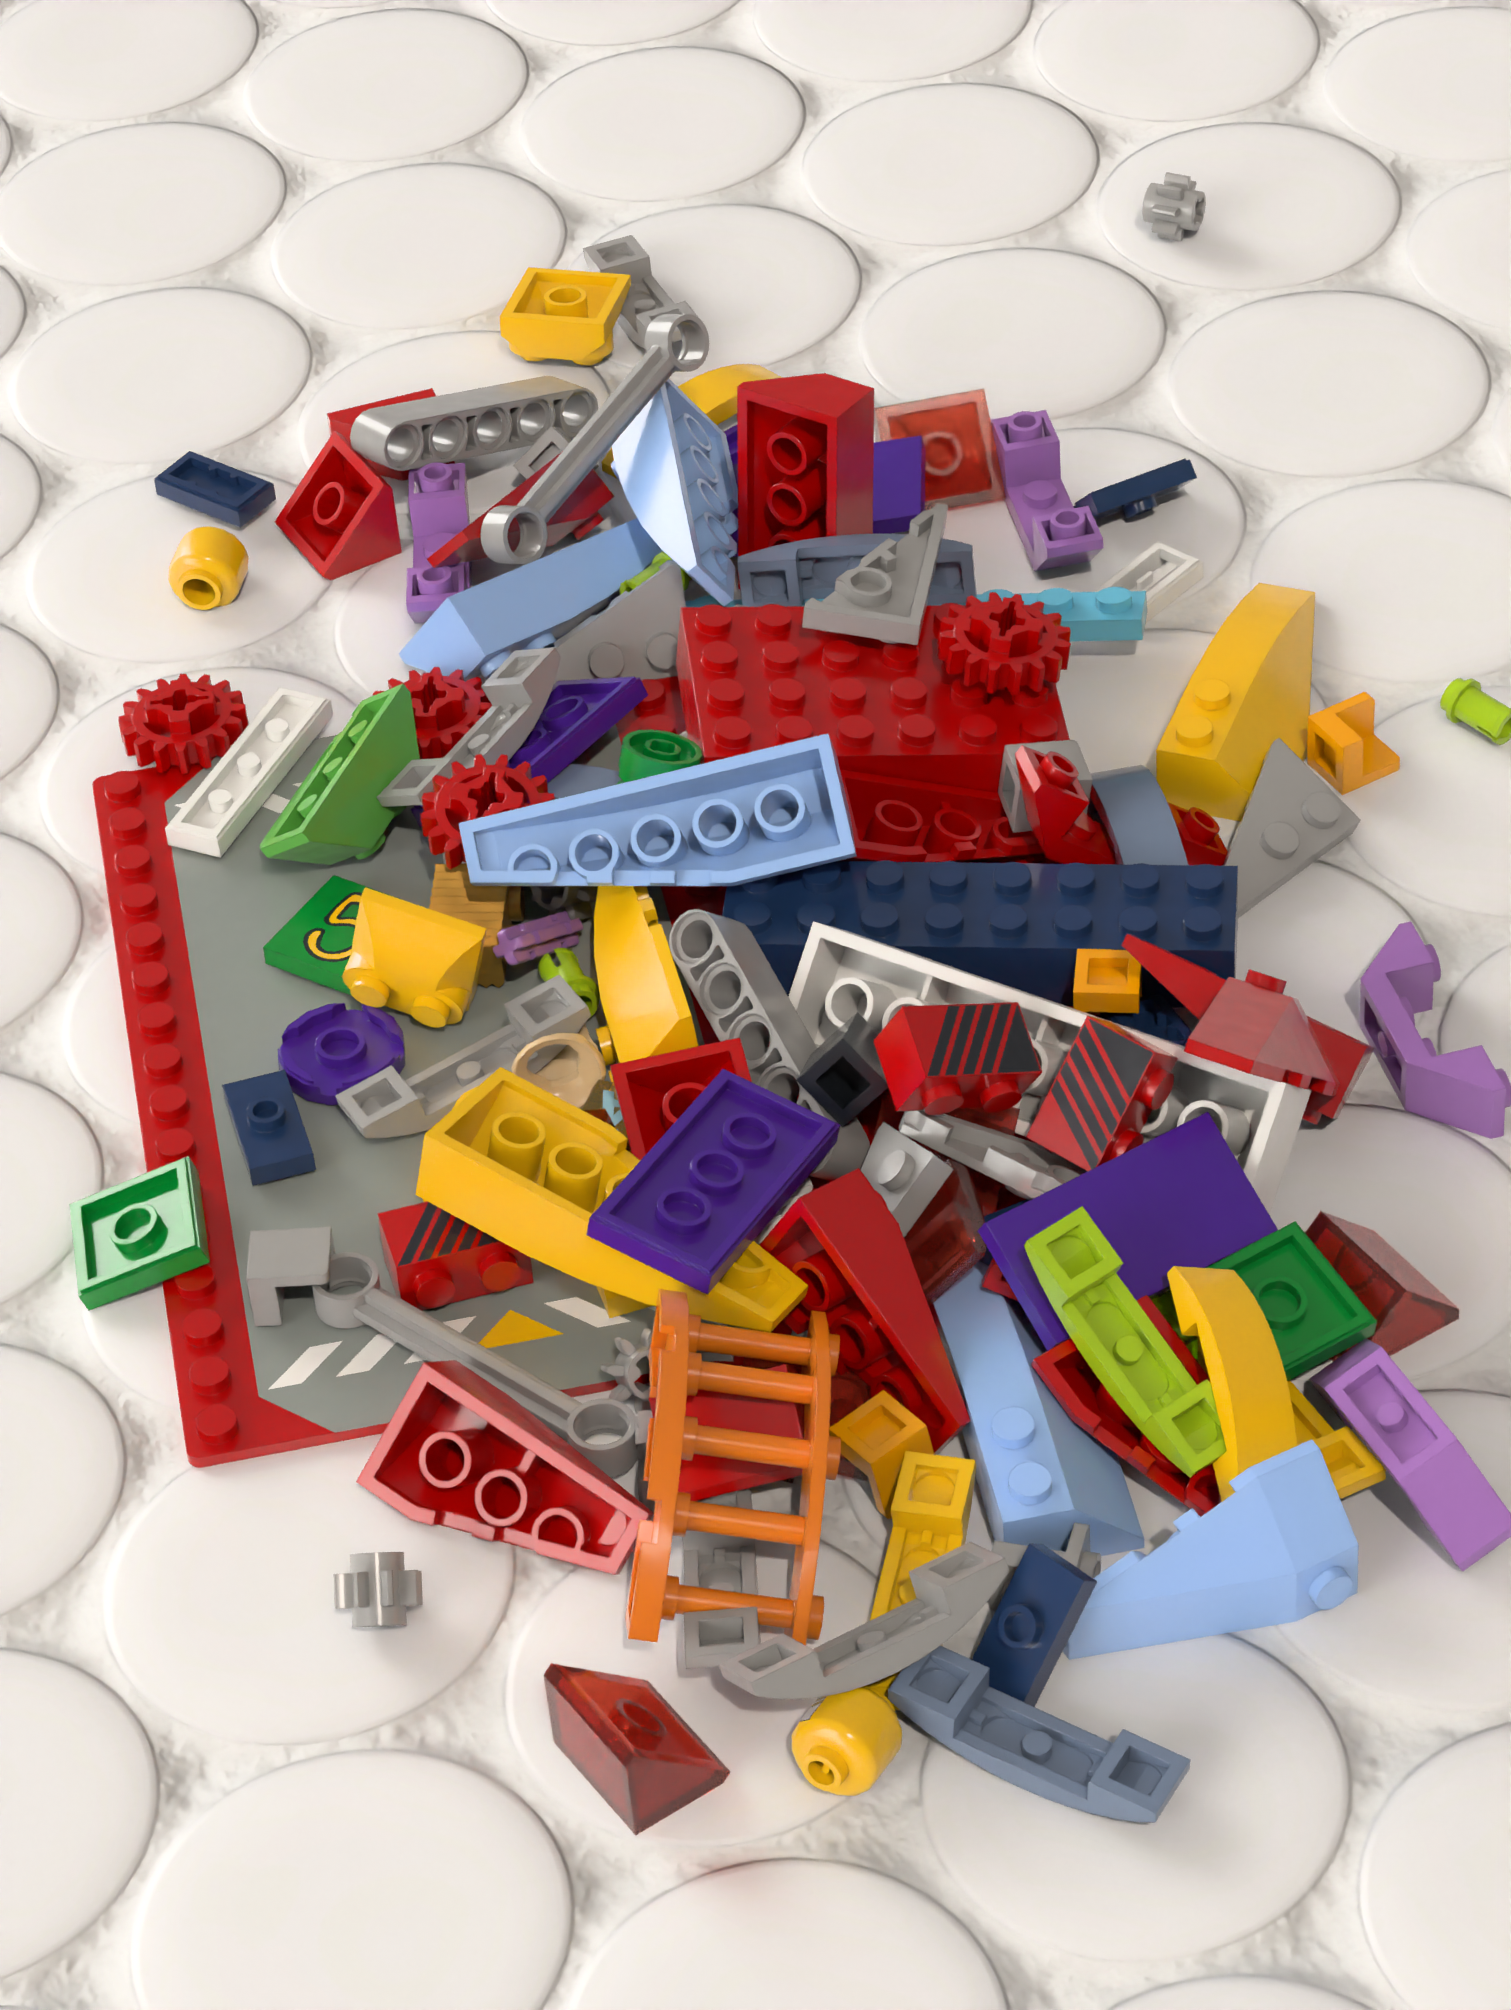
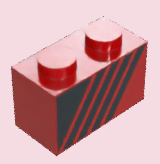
[873,1002,1042,1115]
[1026,1016,1178,1171]
[377,1201,534,1311]

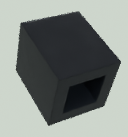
[796,1012,888,1127]

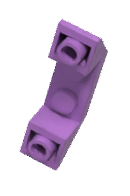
[991,410,1103,571]
[406,462,472,623]
[1359,921,1511,1139]
[1309,1338,1511,1572]

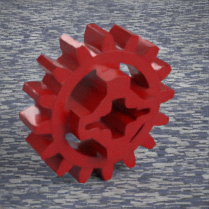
[937,592,1071,696]
[373,667,492,759]
[118,674,249,774]
[420,754,555,869]

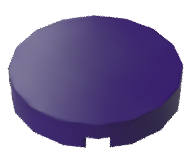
[278,1003,405,1105]

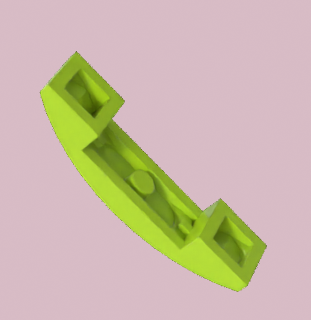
[1024,1206,1227,1477]

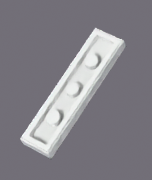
[165,687,333,858]

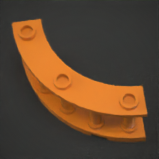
[625,1289,841,1645]

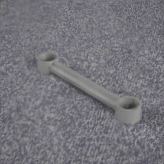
[481,314,709,565]
[312,1252,638,1478]

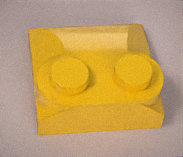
[499,267,631,365]
[342,887,487,1028]

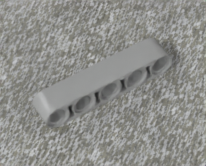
[350,376,598,471]
[669,909,871,1181]

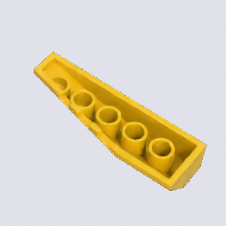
[1156,583,1315,822]
[594,886,698,1108]
[415,1067,809,1332]

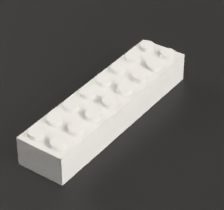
[788,921,1311,1215]

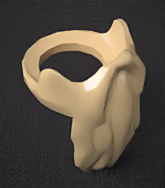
[512,1024,606,1109]

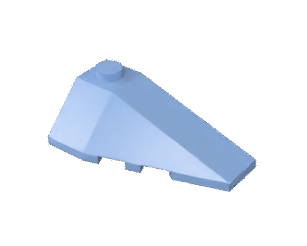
[1063,1439,1359,1660]

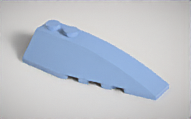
[611,379,738,606]
[399,518,663,681]
[458,733,857,886]
[910,1237,1144,1556]

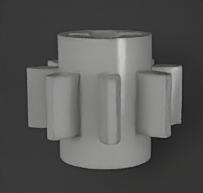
[1142,172,1206,241]
[600,1328,652,1414]
[333,1552,423,1627]

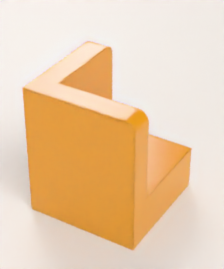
[1307,692,1400,795]
[1073,949,1142,1015]
[829,1390,934,1519]

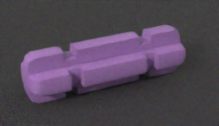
[493,911,583,966]

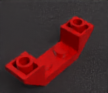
[1015,745,1228,866]

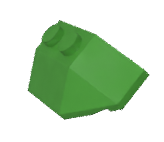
[259,684,420,865]

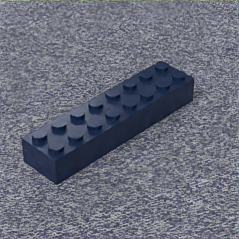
[722,860,1238,1008]

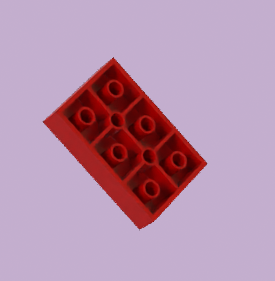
[676,603,1070,793]

